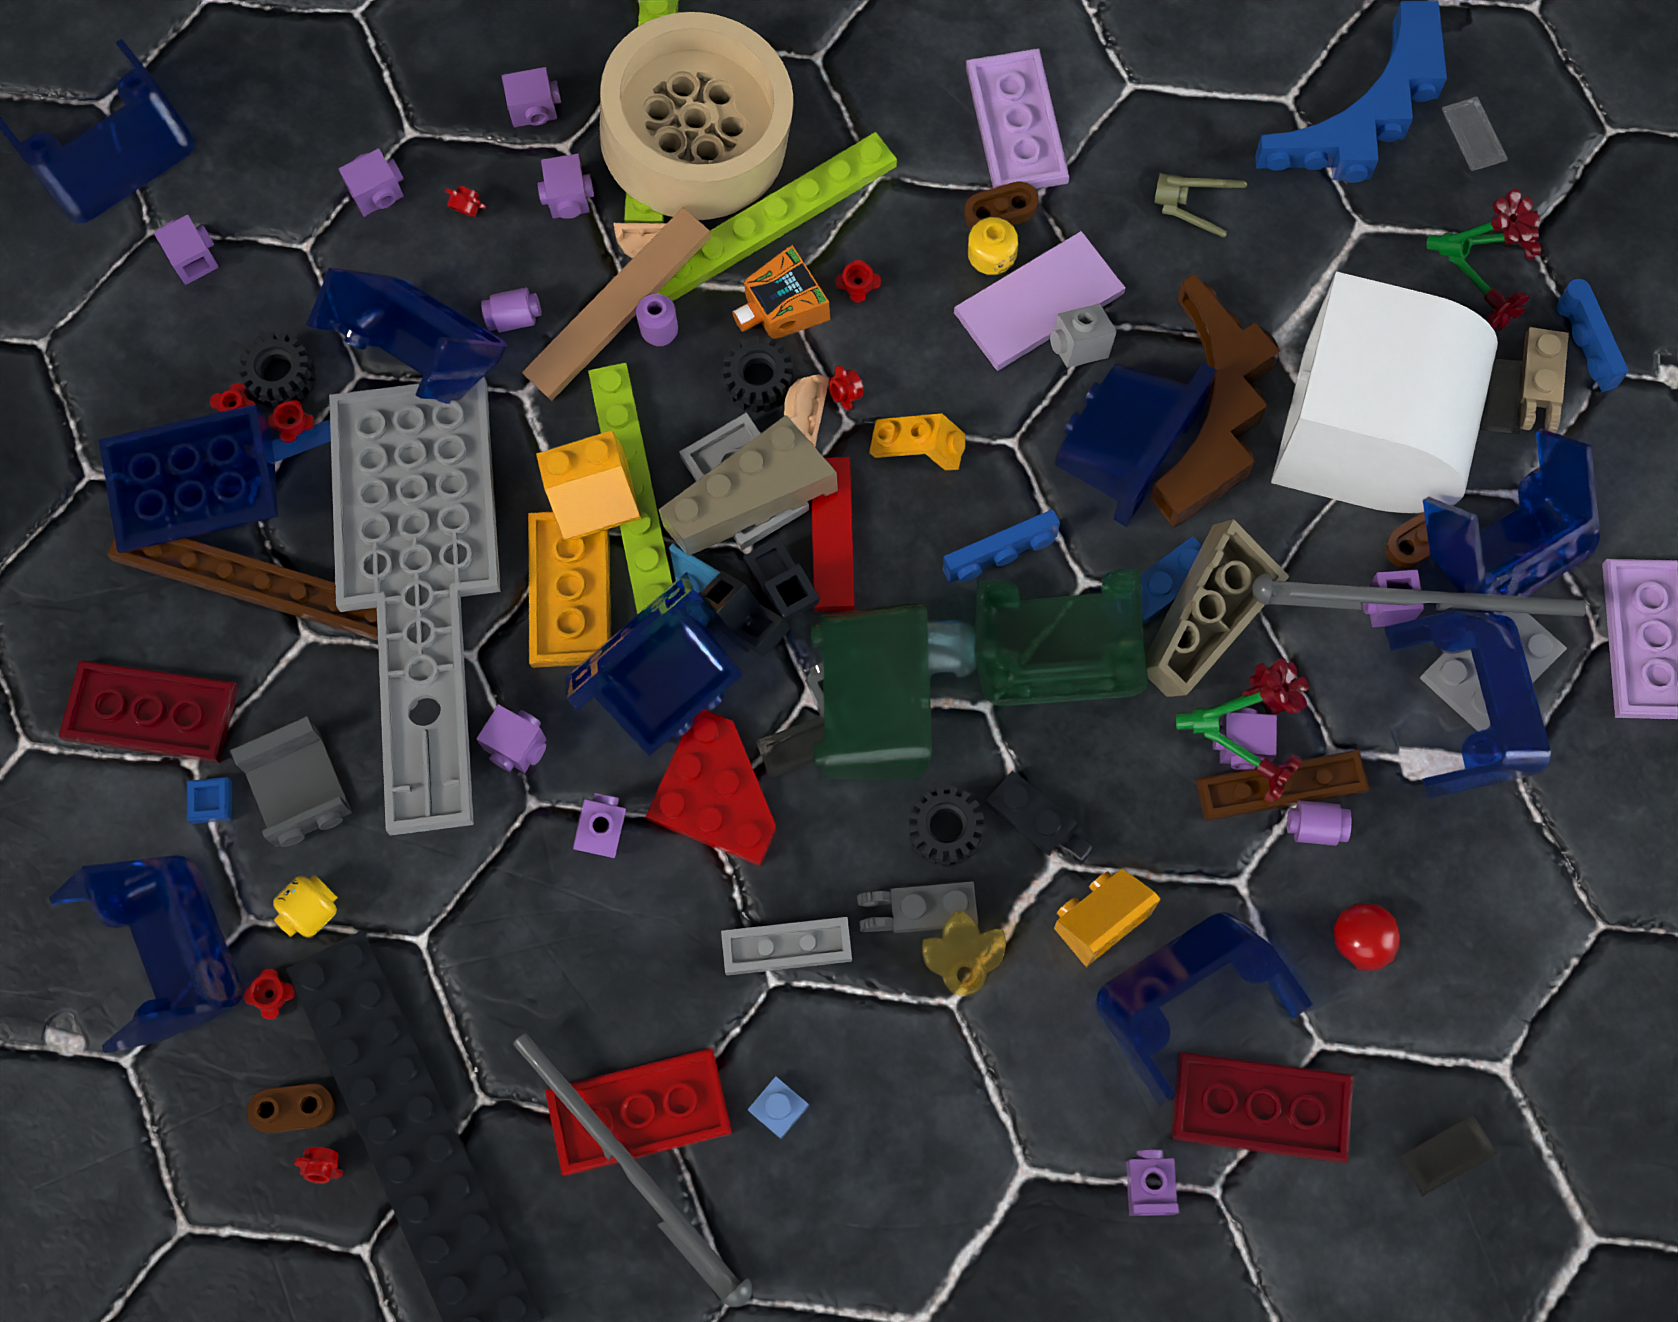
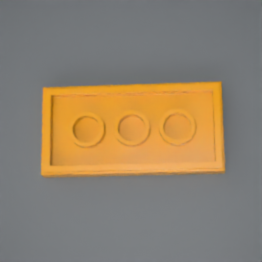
[528,512,612,668]

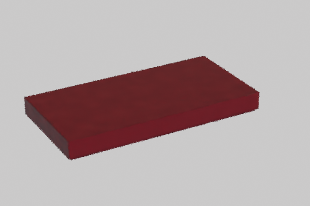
[58,660,239,763]
[1171,1052,1354,1164]

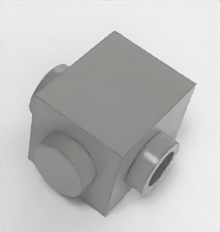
[1050,304,1117,368]

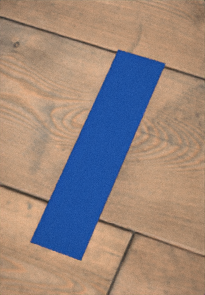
[251,419,331,468]

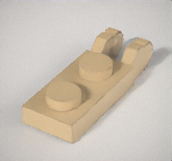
[1519,327,1569,434]

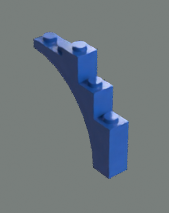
[1255,0,1447,183]

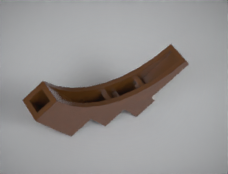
[1150,274,1280,528]

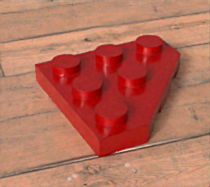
[645,707,777,867]

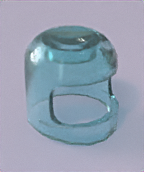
[915,620,981,680]

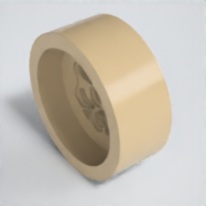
[600,12,793,220]

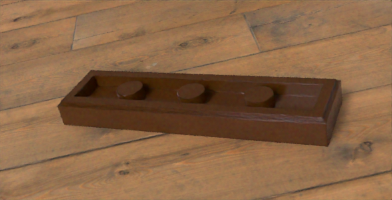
[1195,750,1370,822]

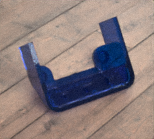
[0,39,194,223]
[306,268,507,404]
[1423,429,1600,617]
[1384,611,1551,799]
[49,855,243,1053]
[1095,912,1313,1106]

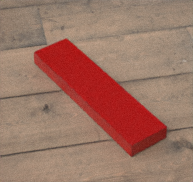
[812,457,855,612]

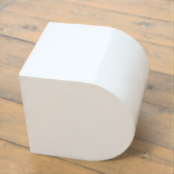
[1271,271,1498,513]

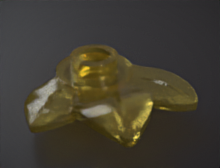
[922,910,1006,996]

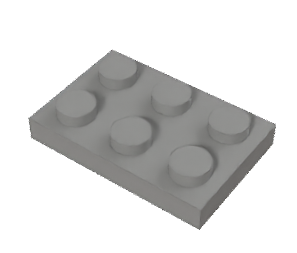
[679,413,809,550]
[1420,593,1567,734]

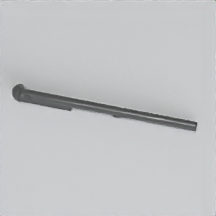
[1252,573,1586,617]
[513,1033,752,1307]

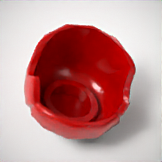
[1333,903,1400,971]

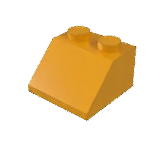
[536,430,642,542]
[1054,868,1161,968]

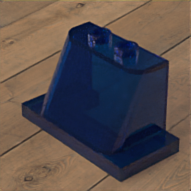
[1055,363,1217,527]
[565,572,743,756]

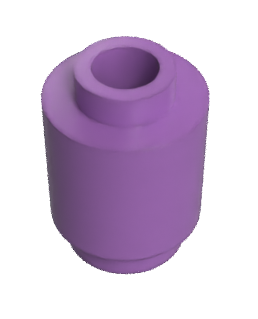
[482,287,541,333]
[636,294,679,346]
[1287,800,1352,846]

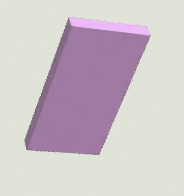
[966,48,1069,189]
[954,231,1125,371]
[1602,559,1678,719]

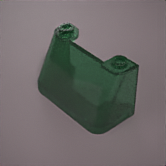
[974,567,1148,706]
[811,603,932,780]

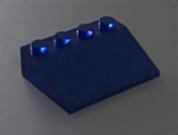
[99,404,278,553]

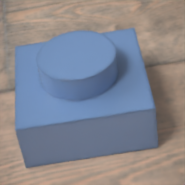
[748,1076,809,1139]

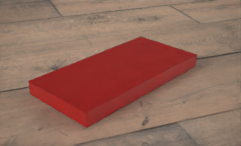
[545,1048,733,1177]

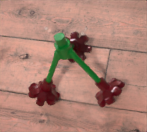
[1426,189,1541,331]
[1176,658,1309,804]

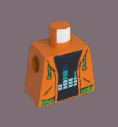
[732,245,830,339]

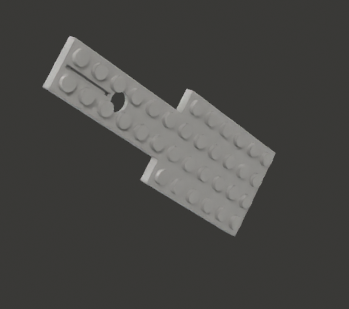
[329,376,501,835]

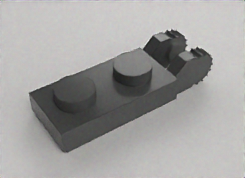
[857,881,978,933]

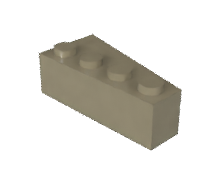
[659,415,838,556]
[1139,519,1290,697]

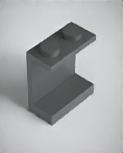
[230,717,352,847]

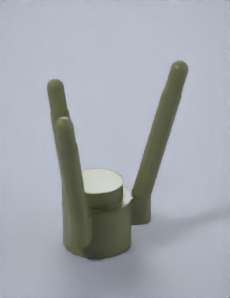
[1154,173,1247,237]

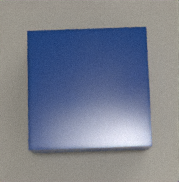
[187,777,232,824]

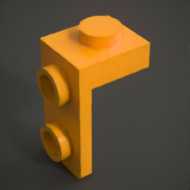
[869,413,966,471]

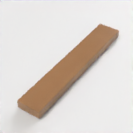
[522,207,712,401]

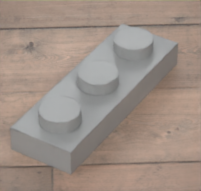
[721,917,852,976]

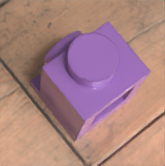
[1126,1150,1179,1216]

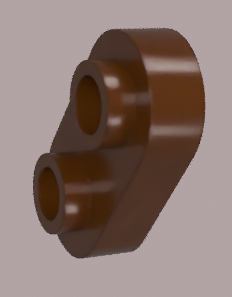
[964,181,1039,230]
[1385,507,1461,569]
[247,1084,337,1134]

